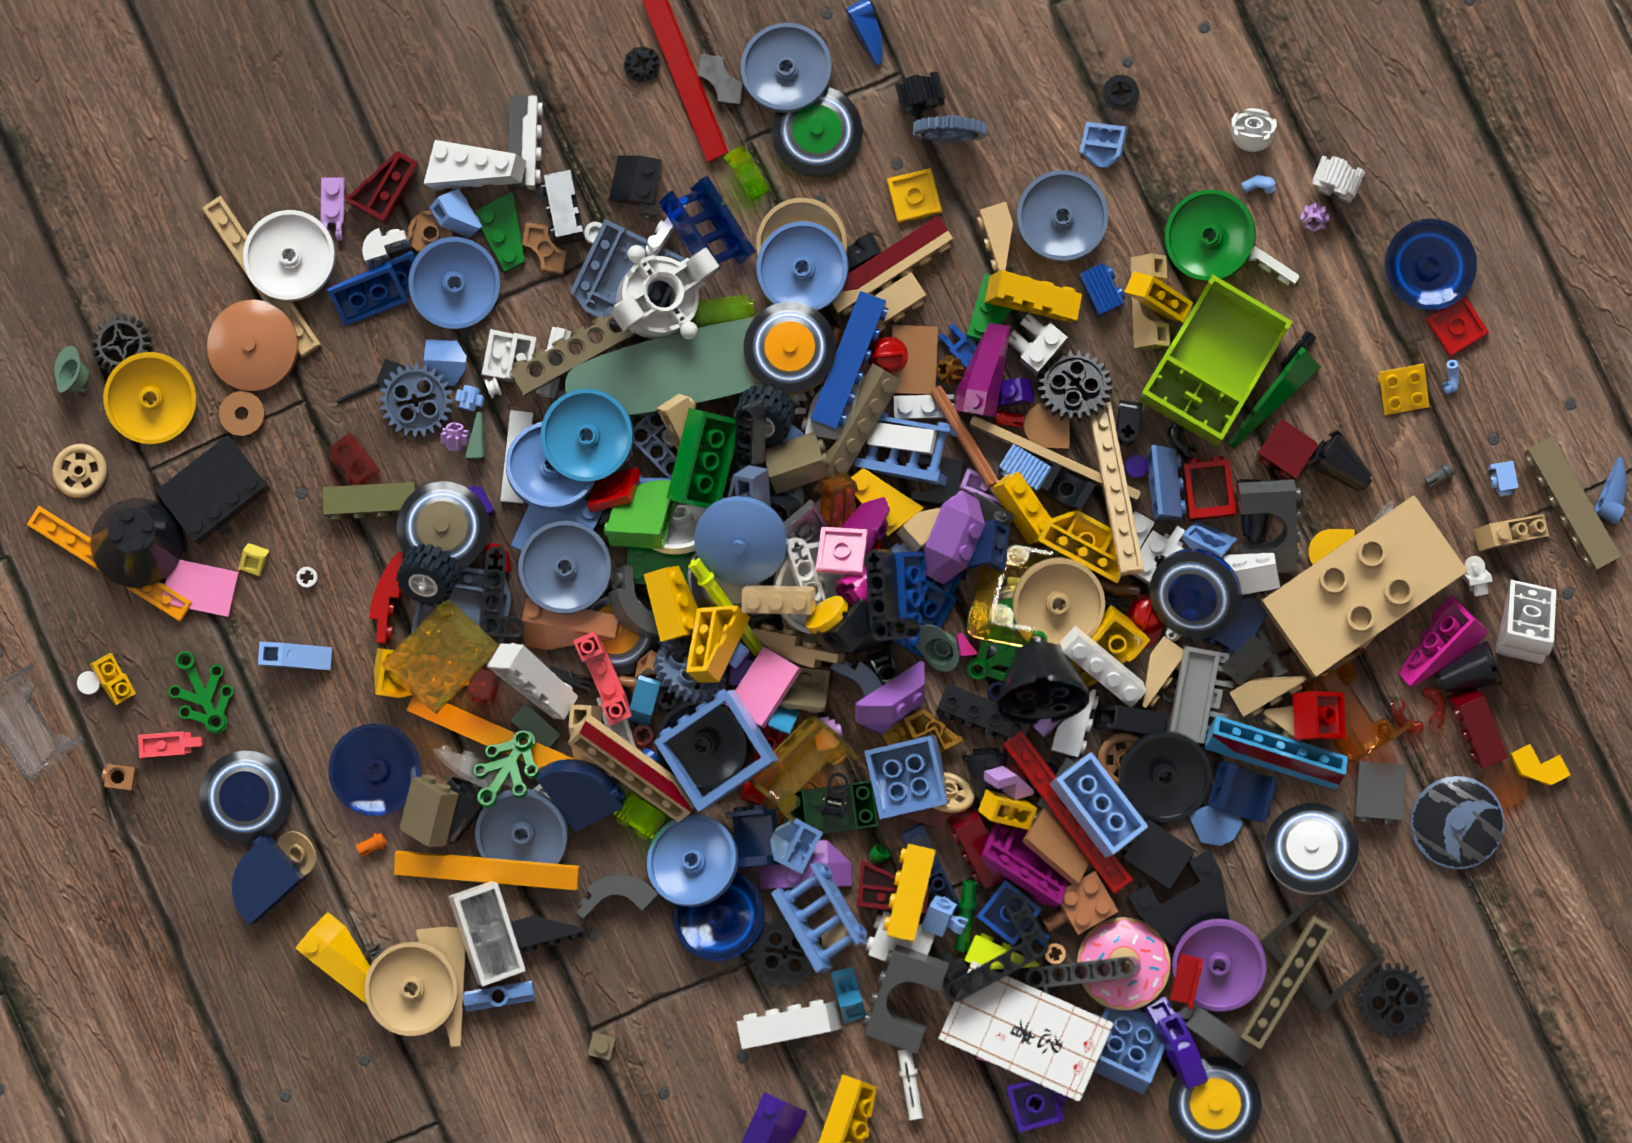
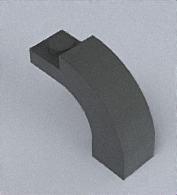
[608,566,660,639]
[576,875,659,919]
[1179,1003,1256,1067]

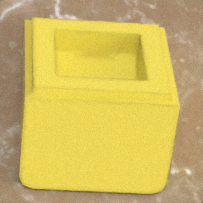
[239,543,269,576]

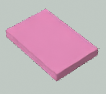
[161,560,239,617]
[726,646,802,728]

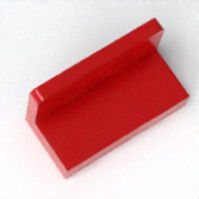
[1170,953,1204,1010]

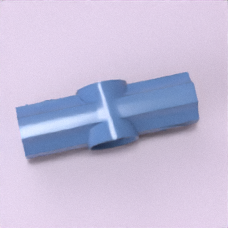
[463,980,535,1012]

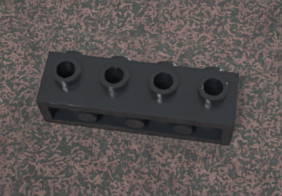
[937,683,1031,742]

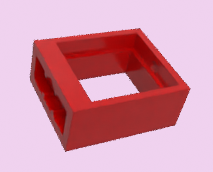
[1182,456,1236,521]

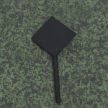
[336,359,406,403]

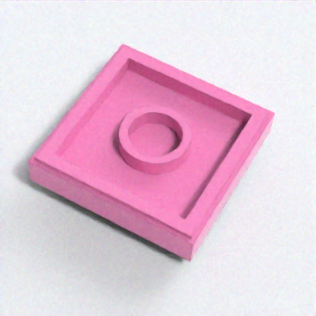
[816,527,868,575]

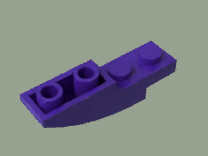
[1144,997,1208,1091]

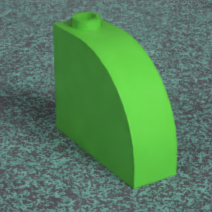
[604,480,677,549]

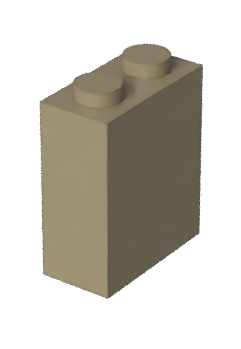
[765,432,830,494]
[399,775,459,847]

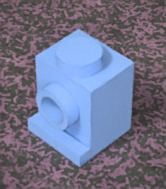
[1487,461,1518,497]

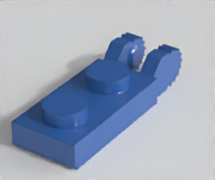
[938,323,977,369]

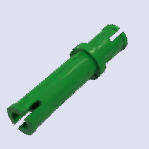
[954,880,978,952]

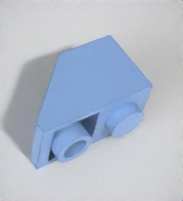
[429,189,482,238]

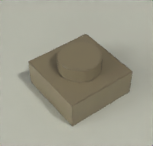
[587,1032,616,1060]

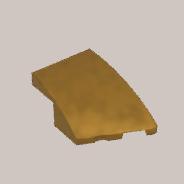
[879,709,963,753]

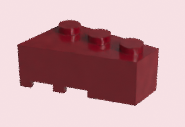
[344,151,420,226]
[1447,689,1508,769]
[948,806,1007,890]
[857,860,929,916]

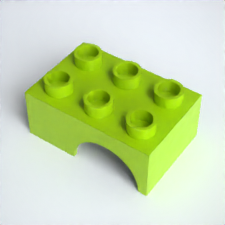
[1138,275,1293,447]

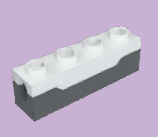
[507,95,543,190]

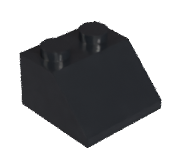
[609,155,663,209]

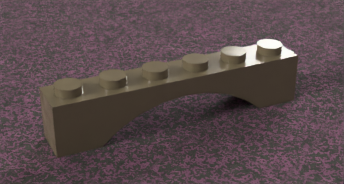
[806,364,902,499]

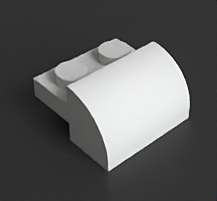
[362,228,411,269]
[481,329,536,382]

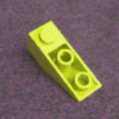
[964,933,1040,970]

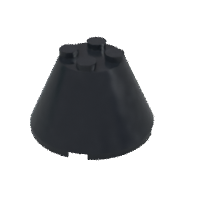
[90,498,183,588]
[996,638,1089,724]

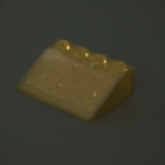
[382,600,499,714]

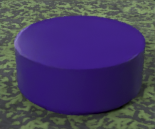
[1125,455,1148,478]

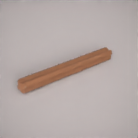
[930,386,998,487]

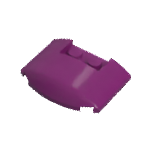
[981,822,1069,907]

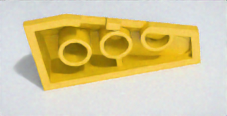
[1070,605,1150,688]

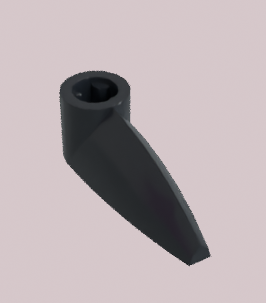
[847,233,882,274]

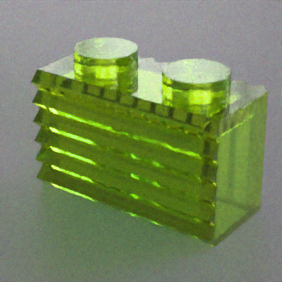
[614,791,668,841]

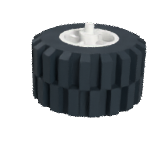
[733,385,795,446]
[396,544,460,605]

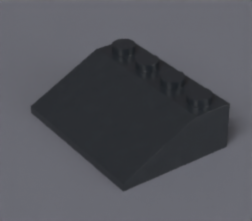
[156,435,270,545]

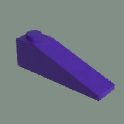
[741,1092,807,1143]

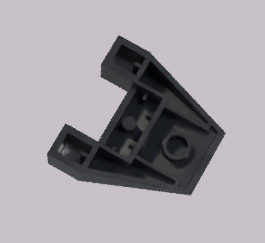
[1127,850,1230,949]

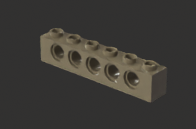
[510,315,637,398]

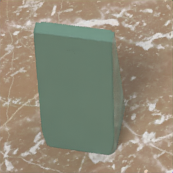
[465,412,485,461]
[510,704,561,748]

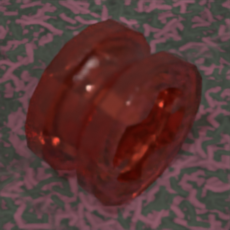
[633,725,654,746]

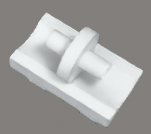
[1461,556,1492,596]

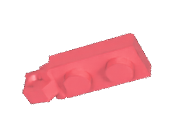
[138,731,204,758]

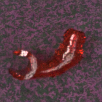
[1422,687,1446,728]
[1390,699,1423,735]

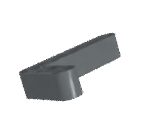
[1025,956,1141,997]

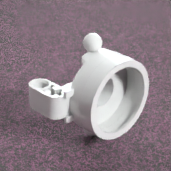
[611,245,720,340]

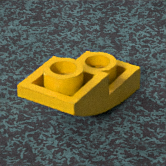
[90,653,136,705]

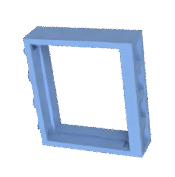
[654,689,779,812]

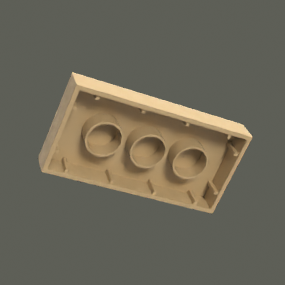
[1260,495,1468,678]

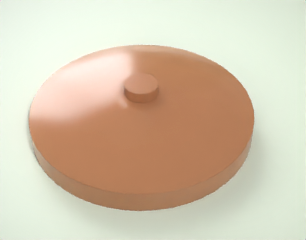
[207,300,299,392]

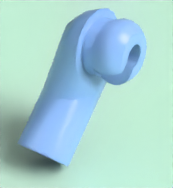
[1241,175,1276,194]
[1442,360,1459,394]

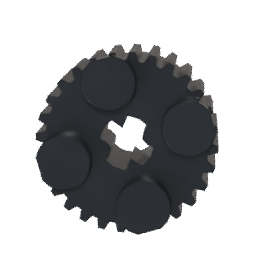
[895,71,945,115]

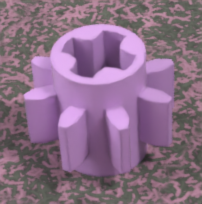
[1300,202,1330,232]
[440,423,469,451]

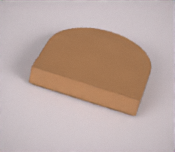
[1024,403,1070,449]

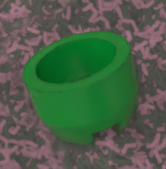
[869,844,890,864]

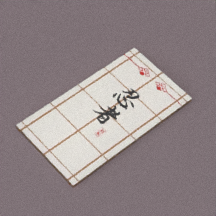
[938,961,1114,1102]

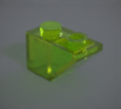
[723,145,770,202]

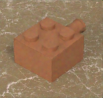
[1042,871,1118,935]

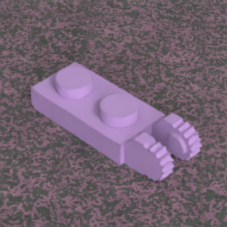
[321,178,345,241]

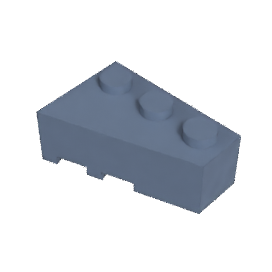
[728,465,771,507]

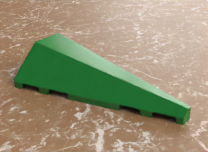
[1227,347,1321,448]

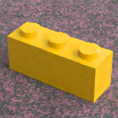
[1124,271,1193,323]
[990,471,1051,544]

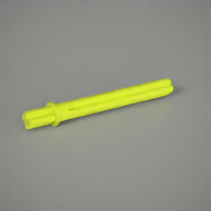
[688,558,763,656]

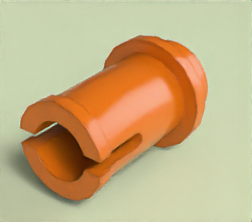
[356,832,387,858]

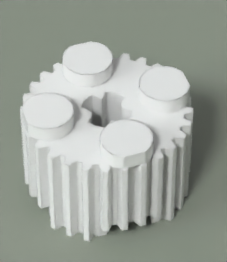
[1312,156,1365,203]

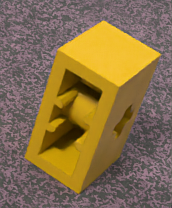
[978,790,1037,830]

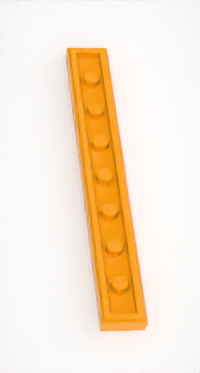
[27,506,192,622]
[406,693,574,769]
[394,850,579,890]

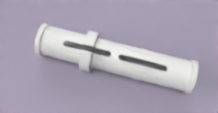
[897,1049,923,1120]

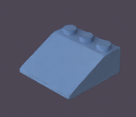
[1146,445,1186,522]
[511,499,604,551]
[865,735,948,819]
[1093,1007,1166,1095]

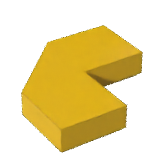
[1509,744,1571,786]

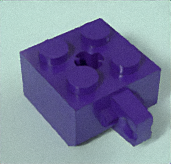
[1006,1080,1071,1132]

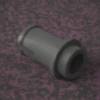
[1424,463,1455,490]

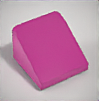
[957,633,978,658]

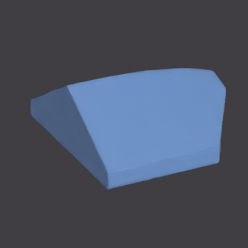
[1079,122,1128,168]
[424,340,466,387]
[1182,519,1237,558]
[1189,806,1243,846]
[770,818,823,874]

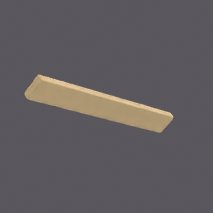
[202,195,322,358]
[1090,402,1144,576]
[969,416,1141,502]

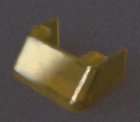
[967,545,1053,647]
[749,716,859,823]

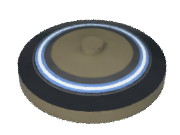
[396,481,490,571]

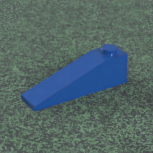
[882,551,927,646]

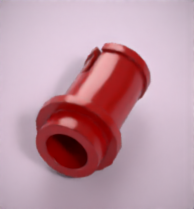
[995,409,1024,428]

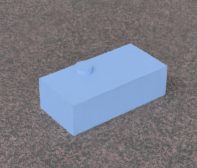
[1049,752,1148,858]

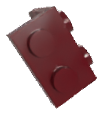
[1256,420,1318,481]

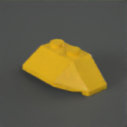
[1038,510,1122,583]

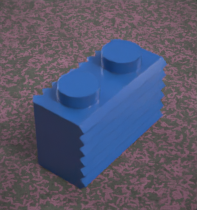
[1078,262,1126,318]

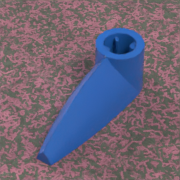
[846,0,882,66]

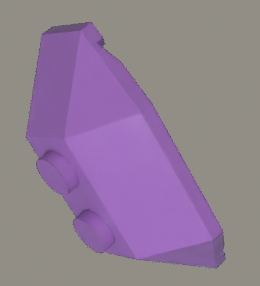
[925,490,985,584]
[855,661,925,734]
[759,840,852,889]

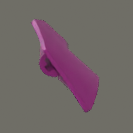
[840,497,890,558]

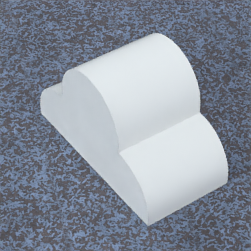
[1496,580,1556,664]

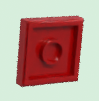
[1425,295,1489,358]
[587,468,641,512]

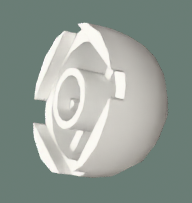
[1231,108,1277,152]

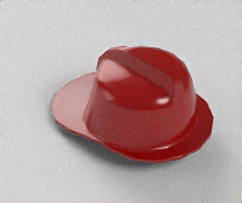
[860,337,908,374]
[1127,594,1164,648]

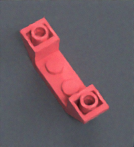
[573,631,632,726]

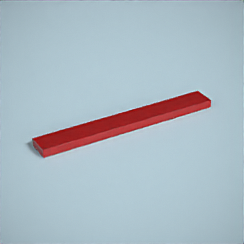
[642,0,729,162]
[1002,730,1133,894]

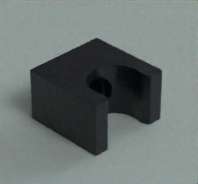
[911,454,963,507]
[1039,462,1095,511]
[811,599,870,653]

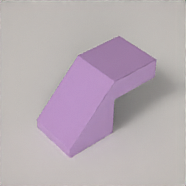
[984,766,1034,800]

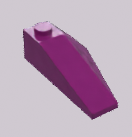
[954,323,1011,417]

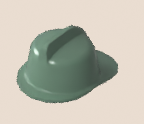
[54,346,90,393]
[916,625,959,672]

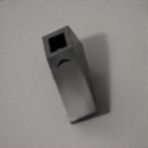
[511,916,587,952]

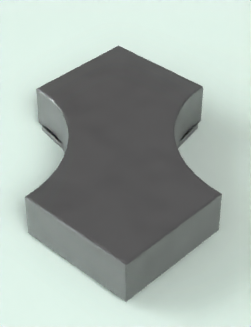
[698,54,743,106]

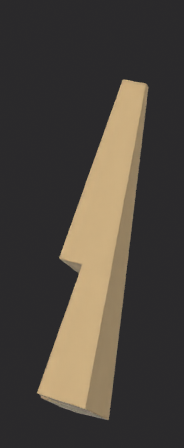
[415,927,465,1048]

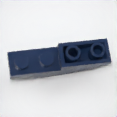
[900,823,960,912]

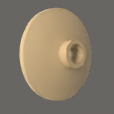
[277,831,316,875]

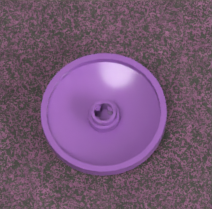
[1173,919,1266,1011]

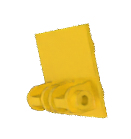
[1377,363,1430,415]

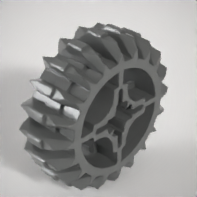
[91,313,154,373]

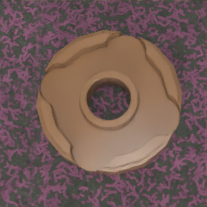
[408,211,454,253]
[219,391,266,437]

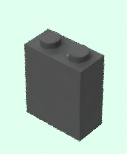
[1353,761,1406,825]

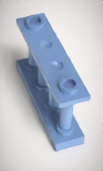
[854,412,958,486]
[771,863,869,973]

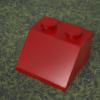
[1293,691,1346,740]

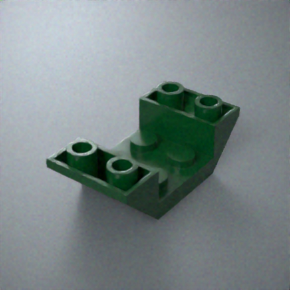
[781,780,879,834]

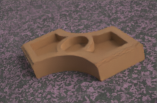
[522,222,567,275]

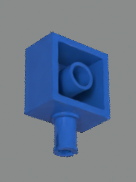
[976,880,1050,948]

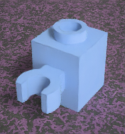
[921,895,968,937]

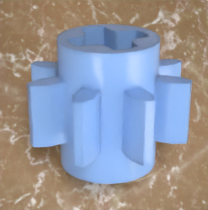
[455,385,484,412]

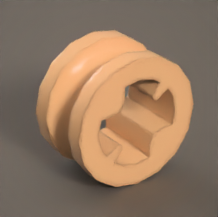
[1045,943,1066,964]

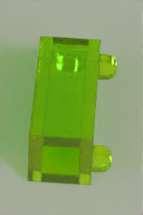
[695,294,755,328]

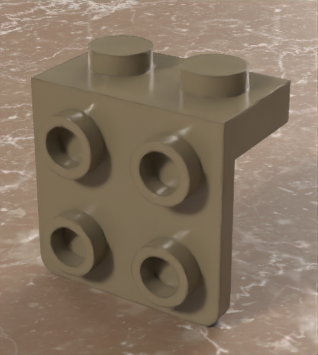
[779,662,831,713]

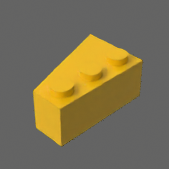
[845,468,924,539]
[644,566,698,642]
[686,606,750,683]

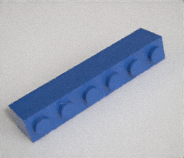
[810,291,889,431]

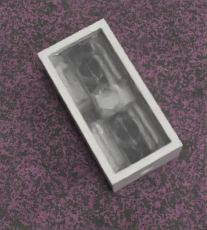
[448,881,526,986]

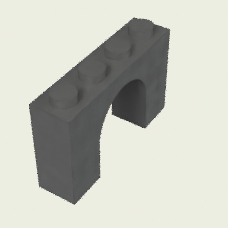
[1238,480,1301,573]
[862,944,949,1054]

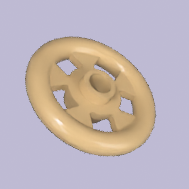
[52,444,107,498]
[933,772,974,813]

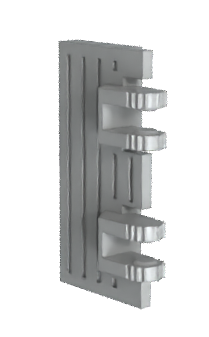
[1168,646,1237,744]

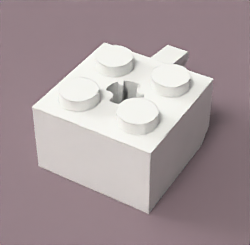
[1131,526,1188,593]

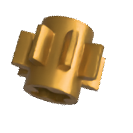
[936,355,965,384]

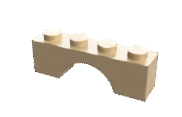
[1130,253,1170,350]

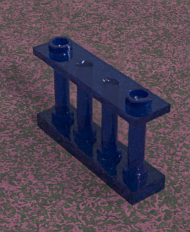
[659,176,756,279]

